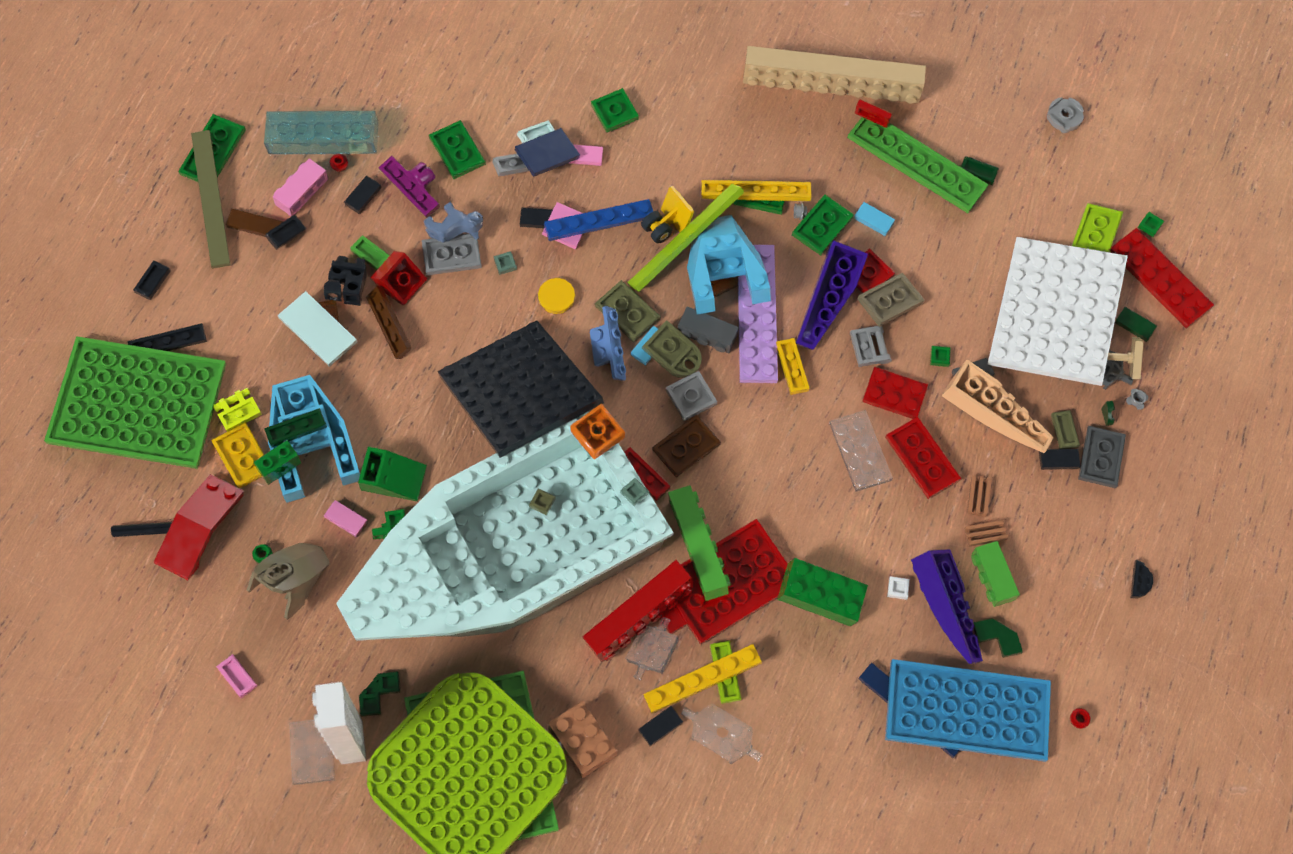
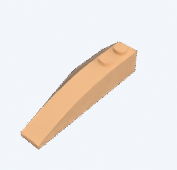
[942,360,1054,453]

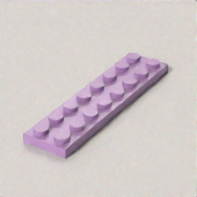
[738,245,778,383]

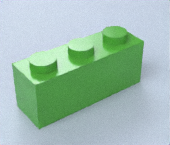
[971,541,1020,607]

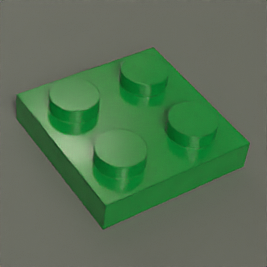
[591,88,639,133]

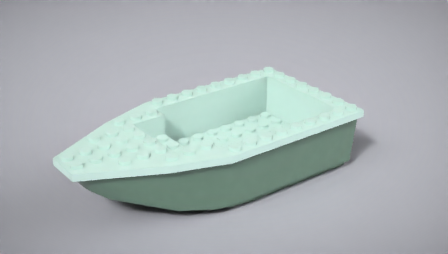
[336,409,673,641]

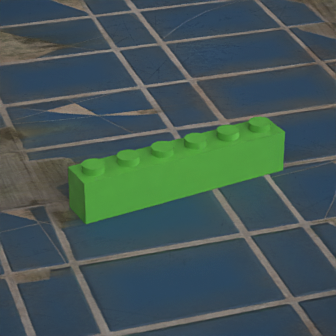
[668,485,731,601]

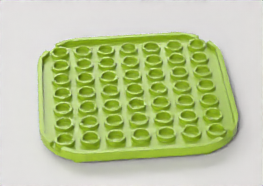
[367,672,567,854]

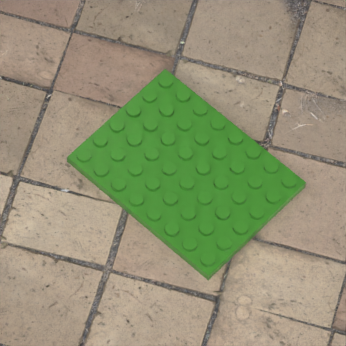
[44,336,226,469]

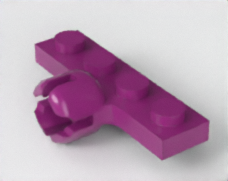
[378,156,440,218]

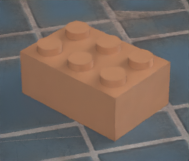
[548,701,617,779]

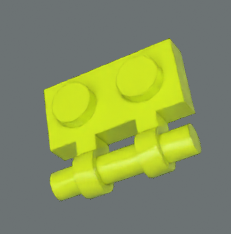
[213,388,262,432]

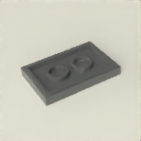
[1078,425,1126,489]

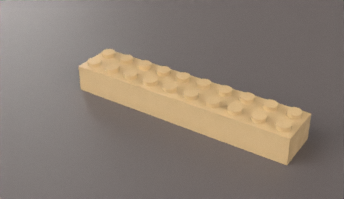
[743,46,926,103]

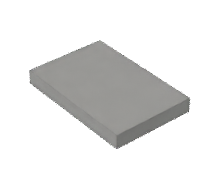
[422,234,482,276]

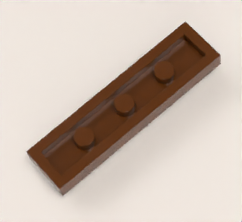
[366,286,412,359]

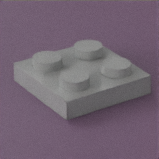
[666,371,717,421]

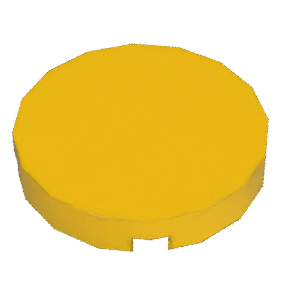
[538,278,575,314]

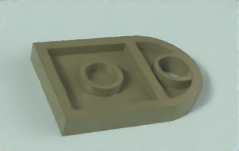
[642,320,702,378]

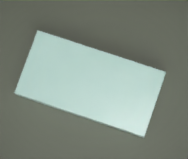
[278,291,357,367]

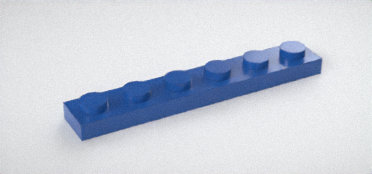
[544,199,653,241]

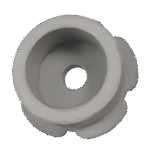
[794,202,807,220]

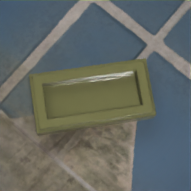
[1051,410,1080,449]

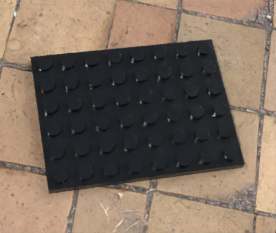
[438,320,604,458]

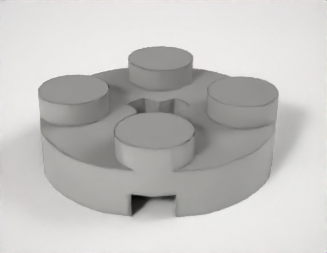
[1047,97,1084,133]

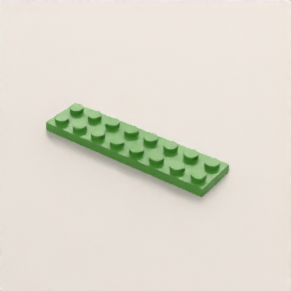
[847,117,989,213]

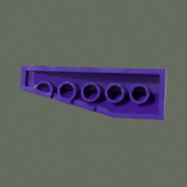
[796,241,868,350]
[911,549,983,664]

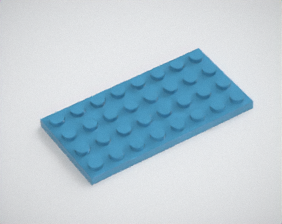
[885,659,1051,762]

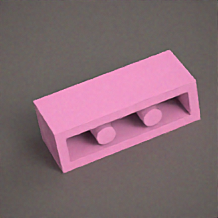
[273,159,328,216]

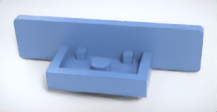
[590,306,626,381]

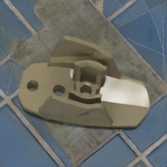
[247,543,329,619]

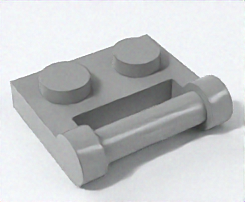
[850,326,892,367]

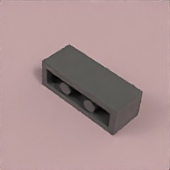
[678,307,739,353]

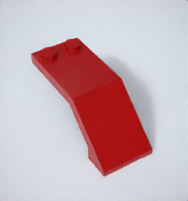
[154,474,244,580]

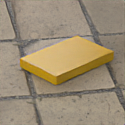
[211,422,264,489]

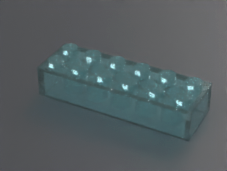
[264,111,379,154]

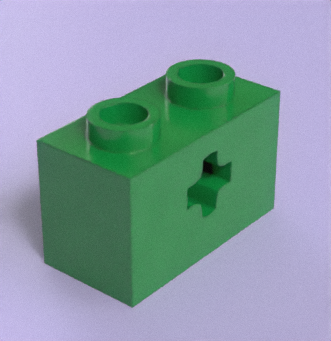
[254,440,301,485]

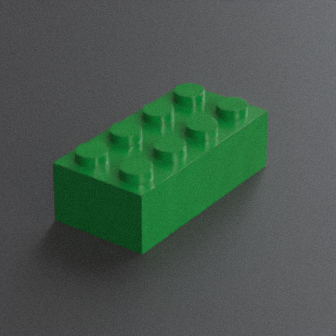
[777,558,868,627]

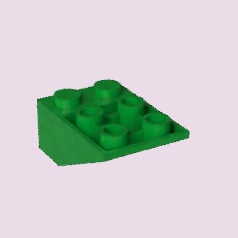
[358,447,427,502]

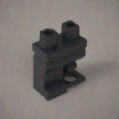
[324,256,367,306]

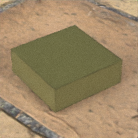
[529,488,556,515]

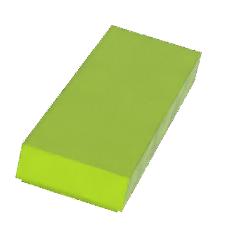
[710,641,741,704]

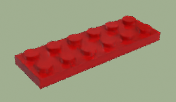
[1110,228,1214,329]

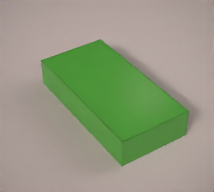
[350,235,390,270]

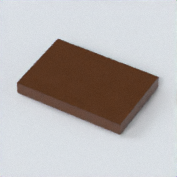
[652,414,721,478]

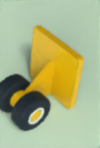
[641,186,694,243]

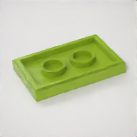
[1072,203,1123,253]

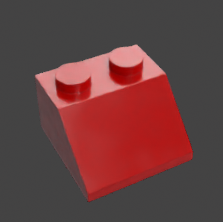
[370,251,427,305]

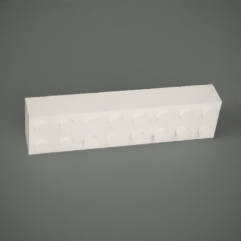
[312,682,366,764]

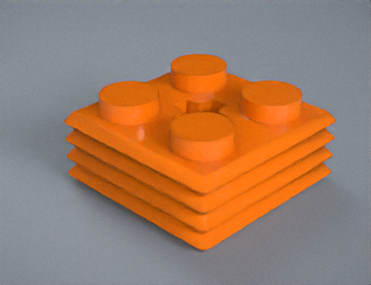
[570,404,625,459]

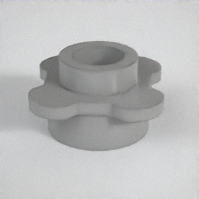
[1126,389,1148,410]

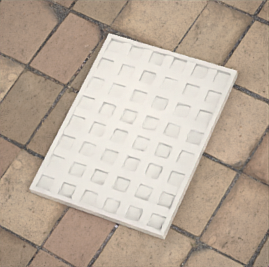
[988,237,1128,386]

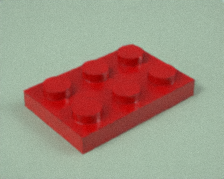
[862,367,928,419]

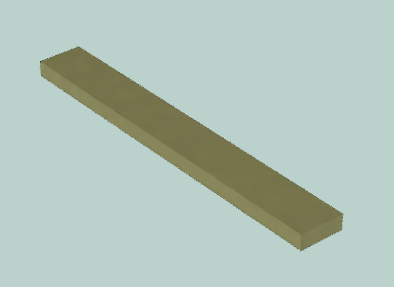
[191,130,231,269]

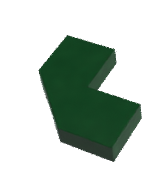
[973,618,1023,658]
[359,671,400,717]

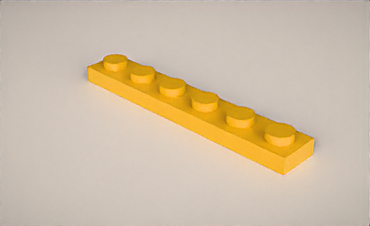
[701,180,811,201]
[643,644,762,714]

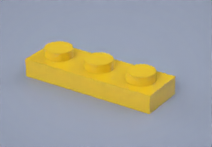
[776,338,810,395]

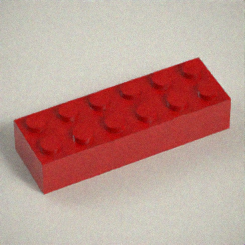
[582,560,694,662]

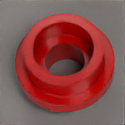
[330,154,348,172]
[1070,708,1091,729]

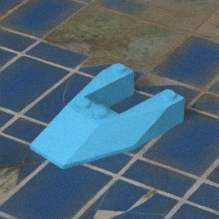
[687,215,771,315]
[268,375,360,503]

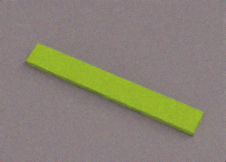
[627,184,744,291]

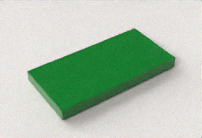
[178,114,246,182]

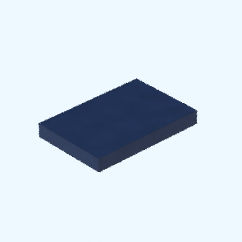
[514,128,580,177]

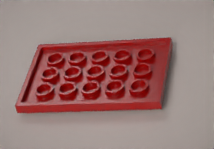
[675,519,788,645]

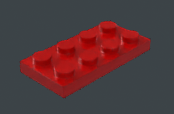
[885,417,961,499]

